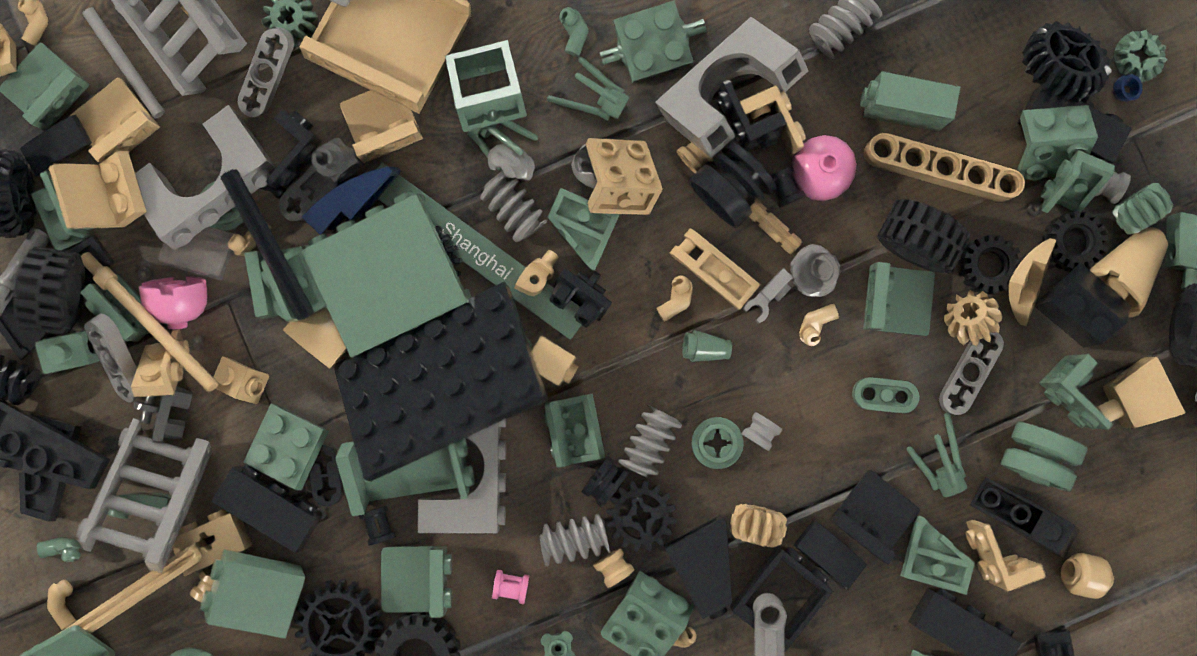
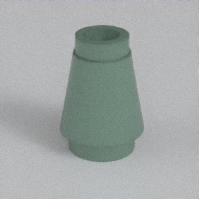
[682,330,732,362]

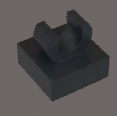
[1034,629,1075,656]

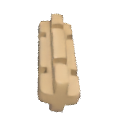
[749,202,802,254]

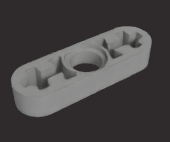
[238,27,294,117]
[84,314,138,402]
[939,333,1004,415]

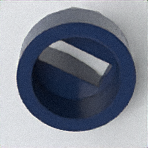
[1113,74,1142,102]

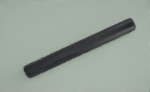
[221,169,314,321]

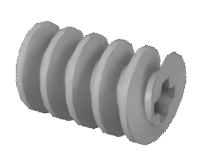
[809,0,883,59]
[480,171,548,242]
[618,404,682,477]
[539,514,610,566]

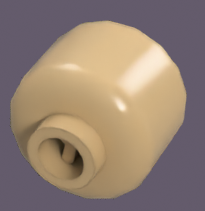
[1061,553,1114,599]

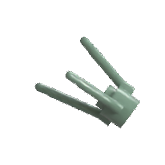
[547,57,630,121]
[467,110,538,171]
[907,412,967,497]

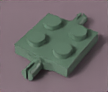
[599,0,707,83]

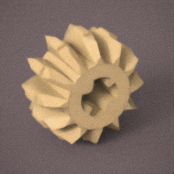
[944,289,1002,347]
[730,504,787,547]

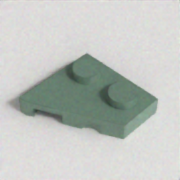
[548,188,620,272]
[900,516,975,595]

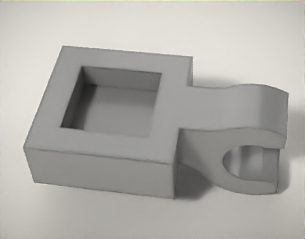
[743,268,793,323]

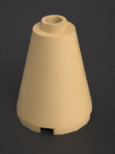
[1089,227,1168,317]

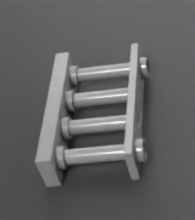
[111,0,247,96]
[77,418,212,573]

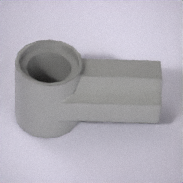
[753,593,786,656]

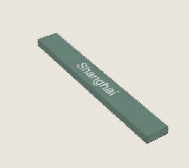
[377,162,582,340]

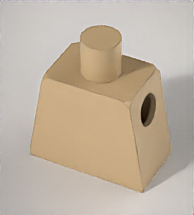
[1096,357,1185,428]

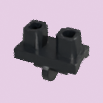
[549,268,612,328]

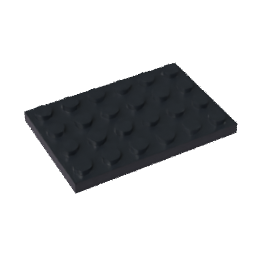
[334,282,548,482]

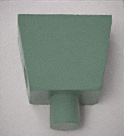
[1166,212,1197,290]
[35,330,100,374]

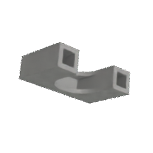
[655,17,809,158]
[135,105,276,250]
[418,419,506,533]

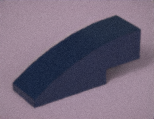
[302,167,402,235]

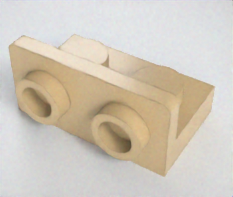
[131,329,189,397]

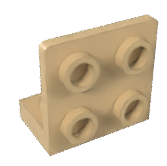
[70,78,160,163]
[740,85,806,157]
[340,90,423,163]
[586,138,663,215]
[49,151,146,228]
[966,520,1046,591]

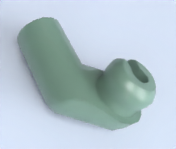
[559,7,588,57]
[37,537,81,562]

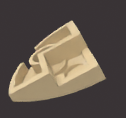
[1009,238,1056,326]
[283,308,347,369]

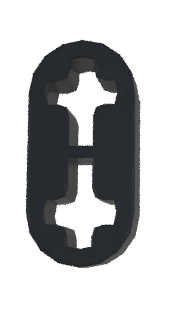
[309,444,344,506]

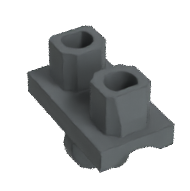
[133,386,193,442]

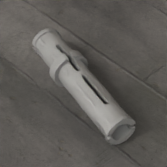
[0,228,50,317]

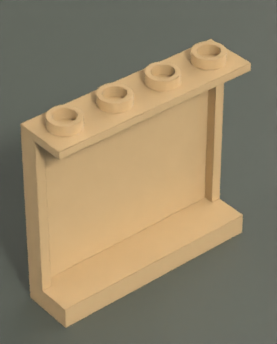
[299,0,471,114]

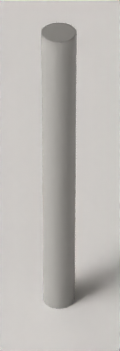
[82,7,165,119]

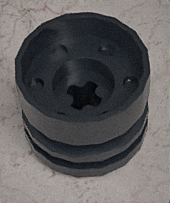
[688,141,776,228]

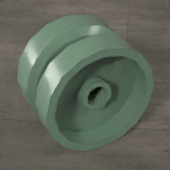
[1000,422,1088,492]

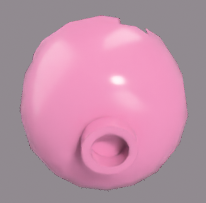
[791,135,857,201]
[139,276,207,330]

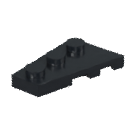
[19,410,82,522]

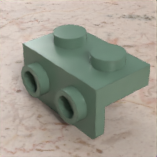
[1041,150,1115,213]
[260,246,327,322]
[80,274,149,342]
[544,394,606,468]

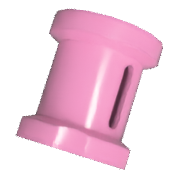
[492,569,529,604]

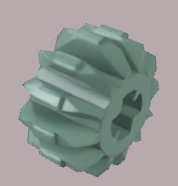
[261,0,318,48]
[1113,183,1174,234]

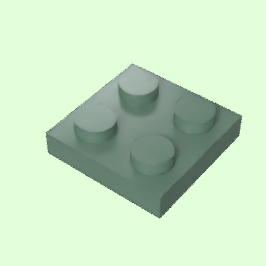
[243,403,329,490]

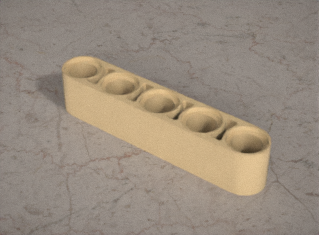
[864,133,1025,202]

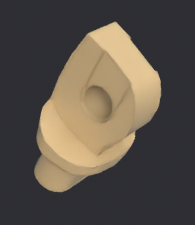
[514,250,558,296]

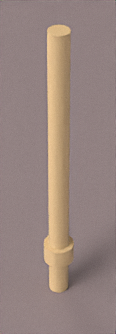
[81,252,218,392]

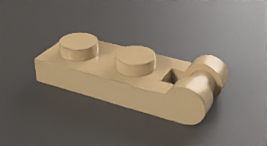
[670,228,761,310]

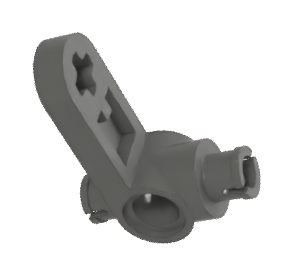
[279,138,361,221]

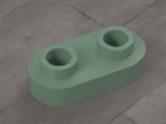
[852,377,919,413]

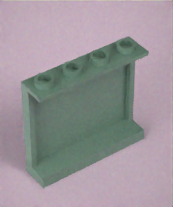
[300,191,472,358]

